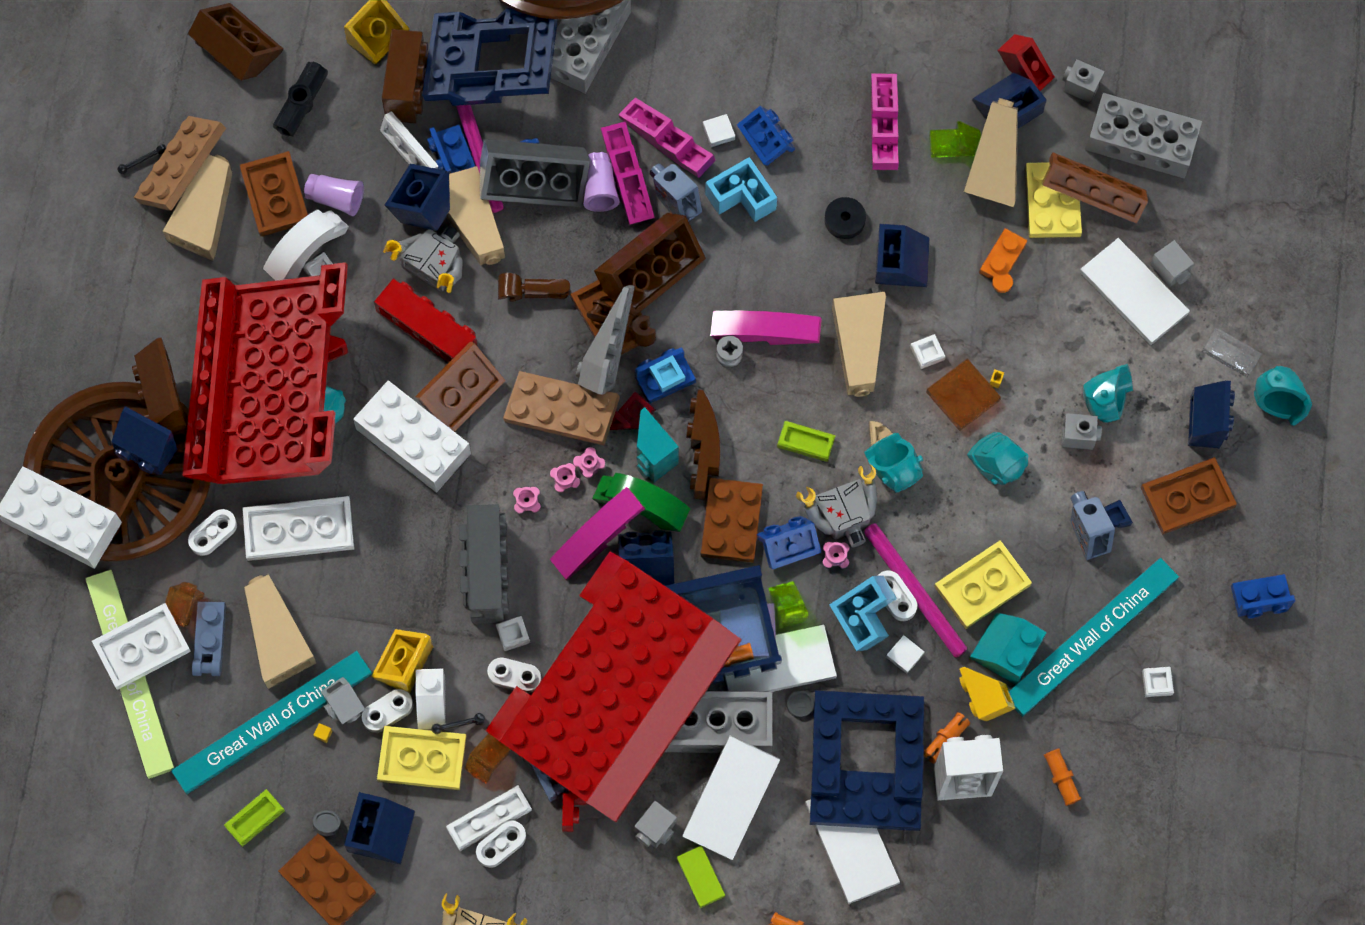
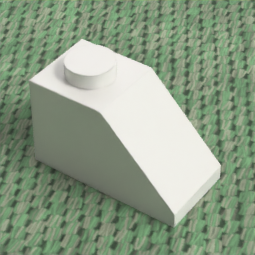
[416,669,446,730]

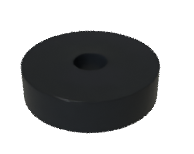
[824,197,866,239]

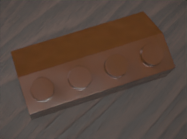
[594,213,706,316]

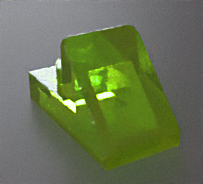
[929,121,981,158]
[768,581,809,629]

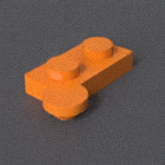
[979,228,1028,293]

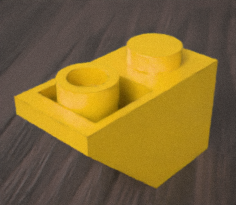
[959,667,1016,722]

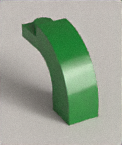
[592,473,691,532]

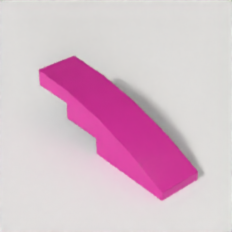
[871,73,899,170]
[619,98,716,178]
[600,121,655,225]
[711,311,822,345]
[550,487,645,580]

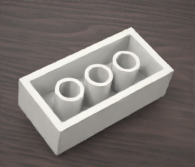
[353,381,471,493]
[0,466,122,569]
[934,735,1003,801]

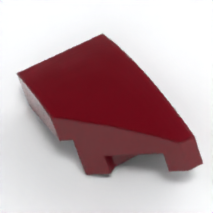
[610,392,656,430]

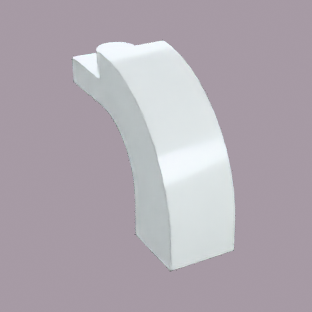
[263,209,349,281]

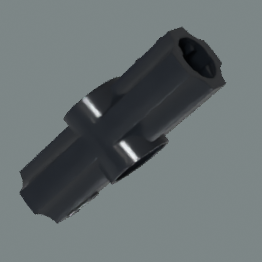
[273,61,328,137]

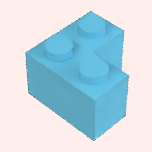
[705,157,777,222]
[829,576,897,651]

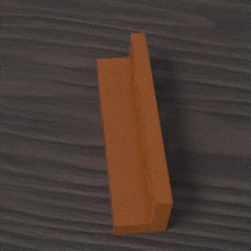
[1042,152,1148,223]

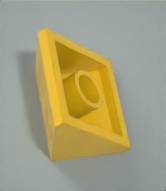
[344,0,409,64]
[371,629,433,694]

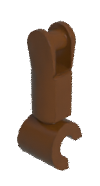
[498,273,570,302]
[587,300,656,347]

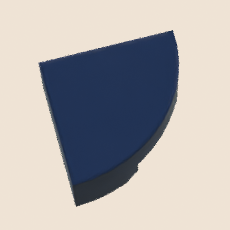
[1104,500,1133,528]

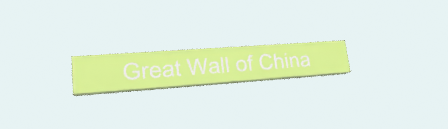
[85,570,174,779]

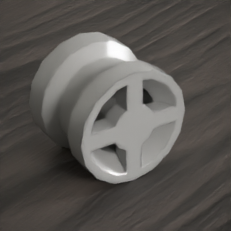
[716,336,743,368]

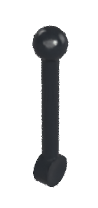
[117,144,166,174]
[431,713,485,734]

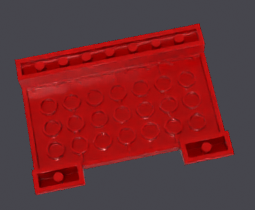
[182,262,348,484]
[485,552,742,822]

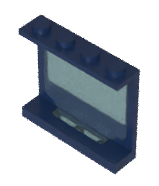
[666,565,782,684]

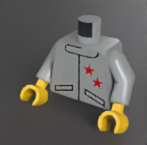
[383,226,463,293]
[796,464,877,548]

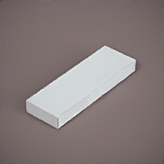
[380,111,439,169]
[446,785,532,851]

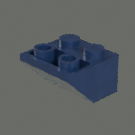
[972,73,1047,129]
[875,224,930,287]
[1188,380,1235,449]
[618,530,675,586]
[344,792,415,865]

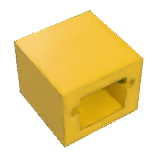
[989,369,1004,389]
[313,723,332,743]

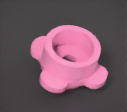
[573,447,605,478]
[550,463,580,492]
[513,487,541,513]
[823,542,850,569]

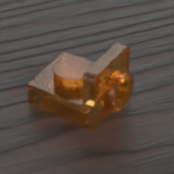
[165,582,205,627]
[465,733,510,783]

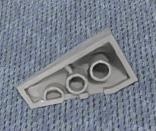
[576,285,635,395]

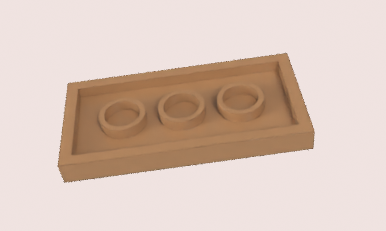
[134,116,226,211]
[503,371,620,445]

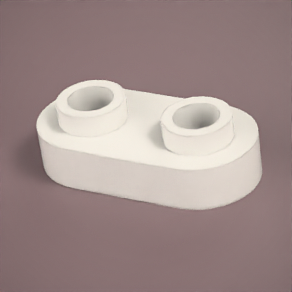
[188,509,237,556]
[878,571,917,621]
[487,658,541,693]
[362,689,413,733]
[476,821,526,868]

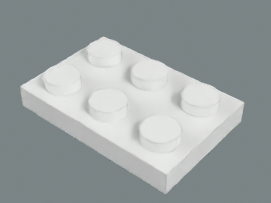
[92,603,191,690]

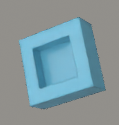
[649,355,685,392]

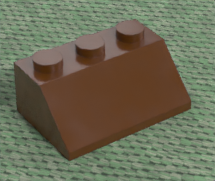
[188,3,284,81]
[132,337,187,433]

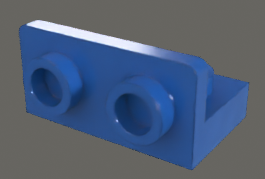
[737,106,795,166]
[427,125,476,174]
[635,347,696,404]
[757,516,822,570]
[1231,574,1295,618]

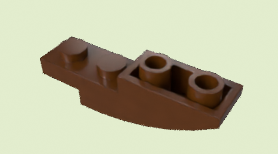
[686,389,720,500]

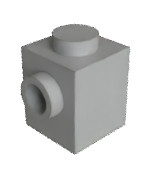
[1062,59,1105,103]
[1150,240,1194,287]
[1061,413,1102,450]
[320,677,365,724]
[634,801,677,848]

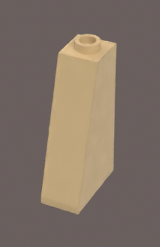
[964,98,1018,207]
[163,154,232,261]
[446,166,505,265]
[832,292,886,397]
[244,574,316,689]

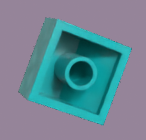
[636,408,679,483]
[970,613,1047,685]

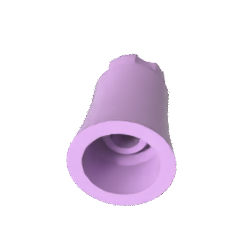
[584,152,620,212]
[304,174,364,216]

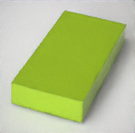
[777,421,836,462]
[224,789,285,847]
[677,845,725,908]

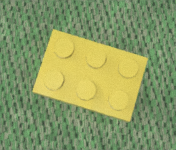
[1025,162,1082,238]
[934,540,1032,629]
[377,726,467,790]

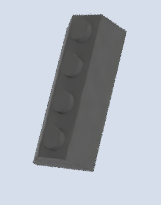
[480,139,590,207]

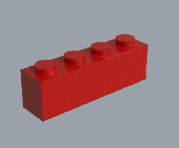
[374,278,477,363]

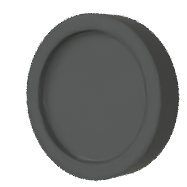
[846,288,873,297]
[787,690,814,718]
[313,810,341,836]

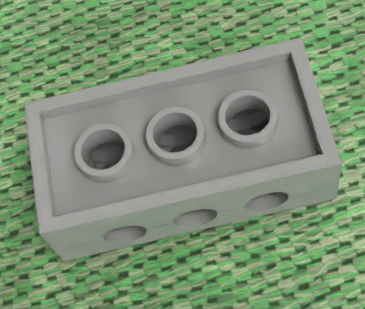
[551,0,631,94]
[1086,93,1202,178]
[665,691,772,753]

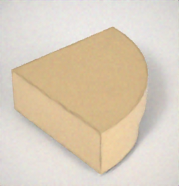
[869,421,893,446]

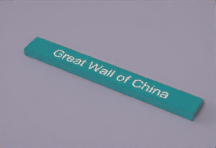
[1009,558,1179,717]
[171,651,372,794]

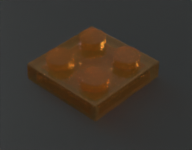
[926,358,1001,431]

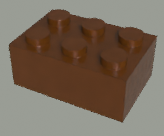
[382,29,428,124]

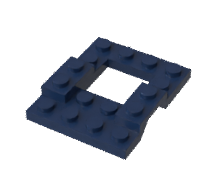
[422,8,558,106]
[809,690,924,831]

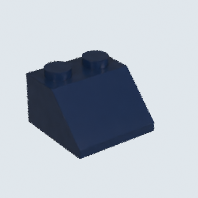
[385,164,450,231]
[111,406,177,476]

